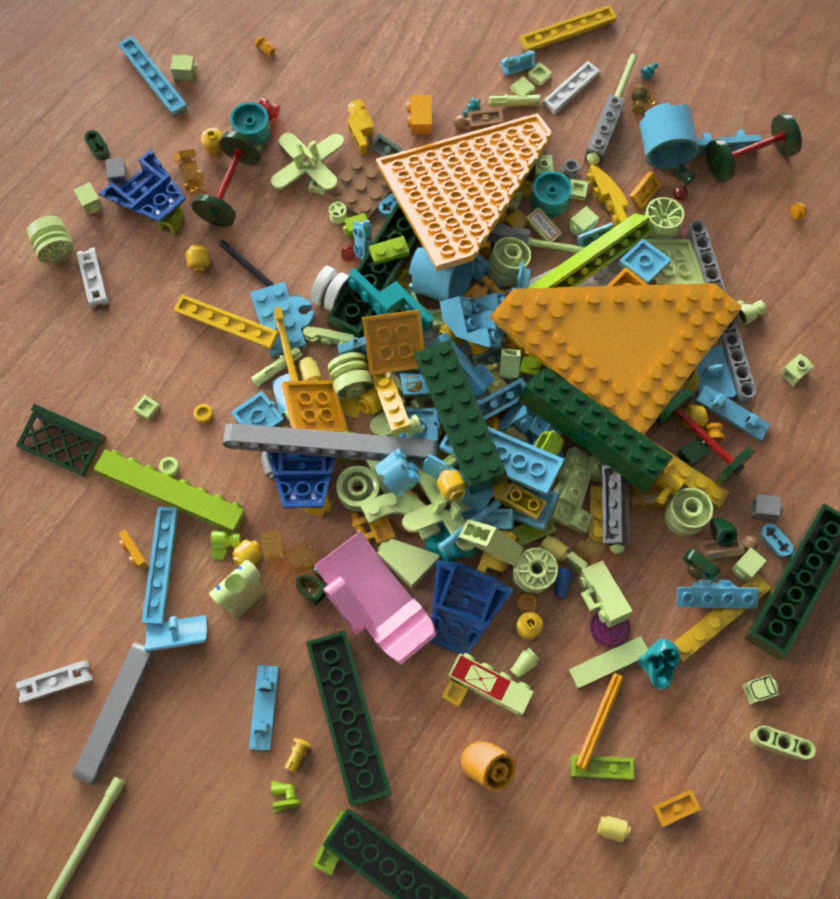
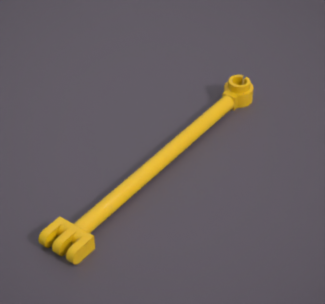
[274,306,298,381]

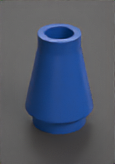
[554,568,573,598]

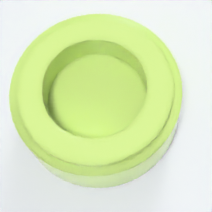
[159,457,179,476]

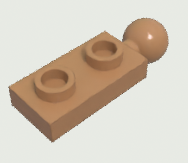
[453,108,504,131]
[699,536,758,560]

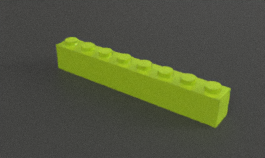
[527,214,654,288]
[94,449,246,534]

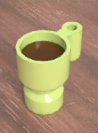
[736,301,767,326]

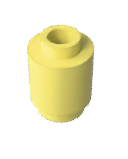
[298,357,322,381]
[539,535,570,563]
[598,816,631,843]

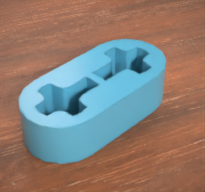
[379,193,398,218]
[760,524,793,558]

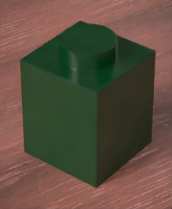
[676,437,710,467]

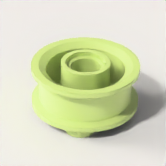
[336,466,380,512]

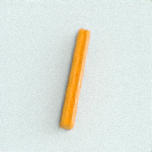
[576,673,624,770]

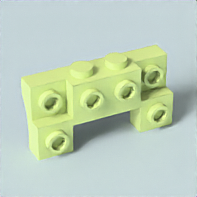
[549,447,606,534]

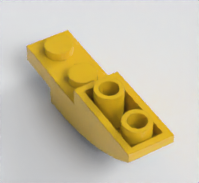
[587,165,628,226]
[491,482,547,520]

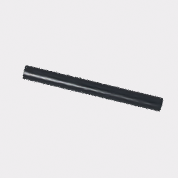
[218,240,274,287]

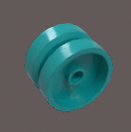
[230,102,271,146]
[531,171,572,218]

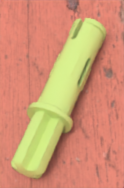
[489,94,540,108]
[251,347,302,387]

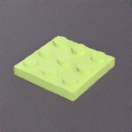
[644,239,705,285]

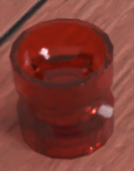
[258,98,280,121]

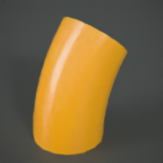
[460,741,517,792]

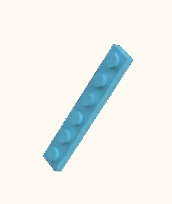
[118,36,187,116]
[142,507,179,625]

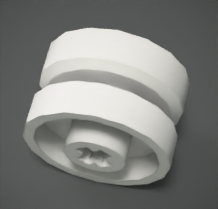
[310,265,348,311]

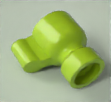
[211,530,241,560]

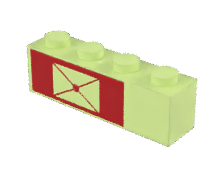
[448,653,533,717]

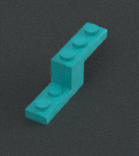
[347,268,434,332]

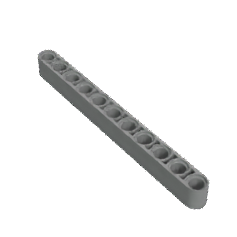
[686,220,757,405]
[223,423,438,465]

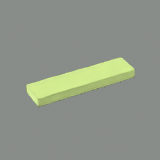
[568,636,648,689]

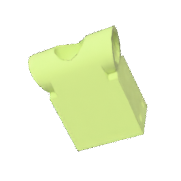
[210,560,266,620]

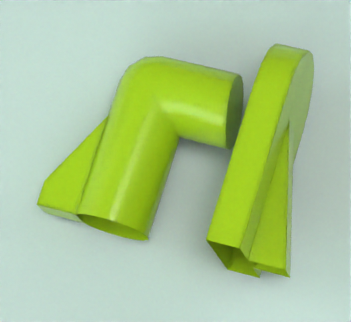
[271,781,301,814]

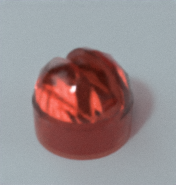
[673,185,688,201]
[341,246,355,262]

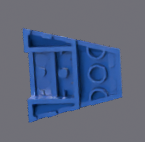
[98,149,186,223]
[267,452,335,509]
[429,560,513,655]

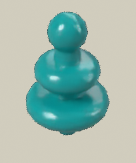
[640,62,658,80]
[462,98,481,117]

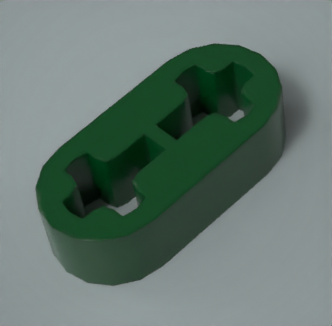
[84,130,110,161]
[683,549,721,581]

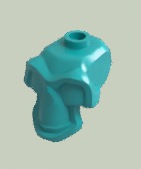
[425,526,477,562]
[638,638,681,689]

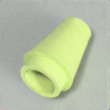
[510,648,540,678]

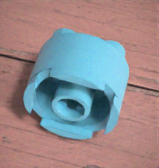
[376,449,421,496]

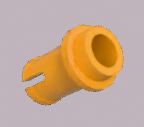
[254,36,276,57]

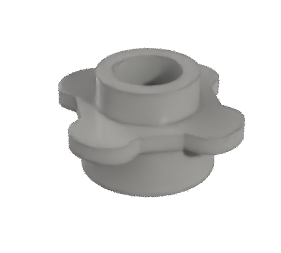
[560,159,581,178]

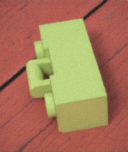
[578,560,632,628]

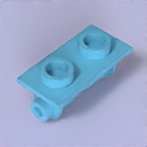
[499,51,536,76]
[353,220,372,259]

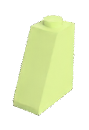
[459,519,523,566]
[377,539,440,589]

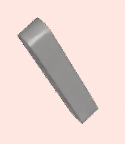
[73,642,155,786]

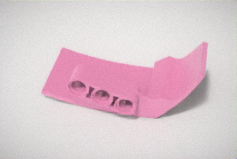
[314,531,436,664]

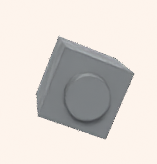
[105,157,128,187]
[751,494,783,521]

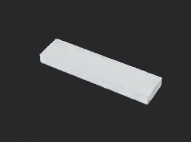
[542,61,600,114]

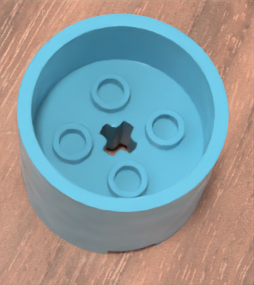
[639,103,699,169]
[409,247,474,301]

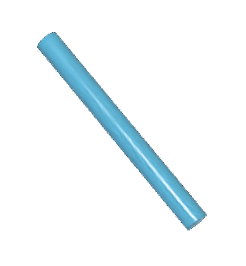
[438,499,501,552]

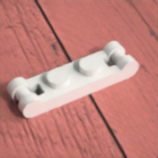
[77,247,109,309]
[16,660,93,704]

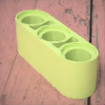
[750,726,816,761]

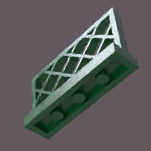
[16,404,107,477]

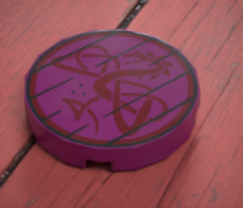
[590,611,630,648]

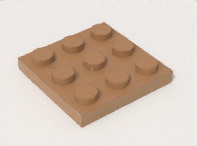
[324,156,392,221]

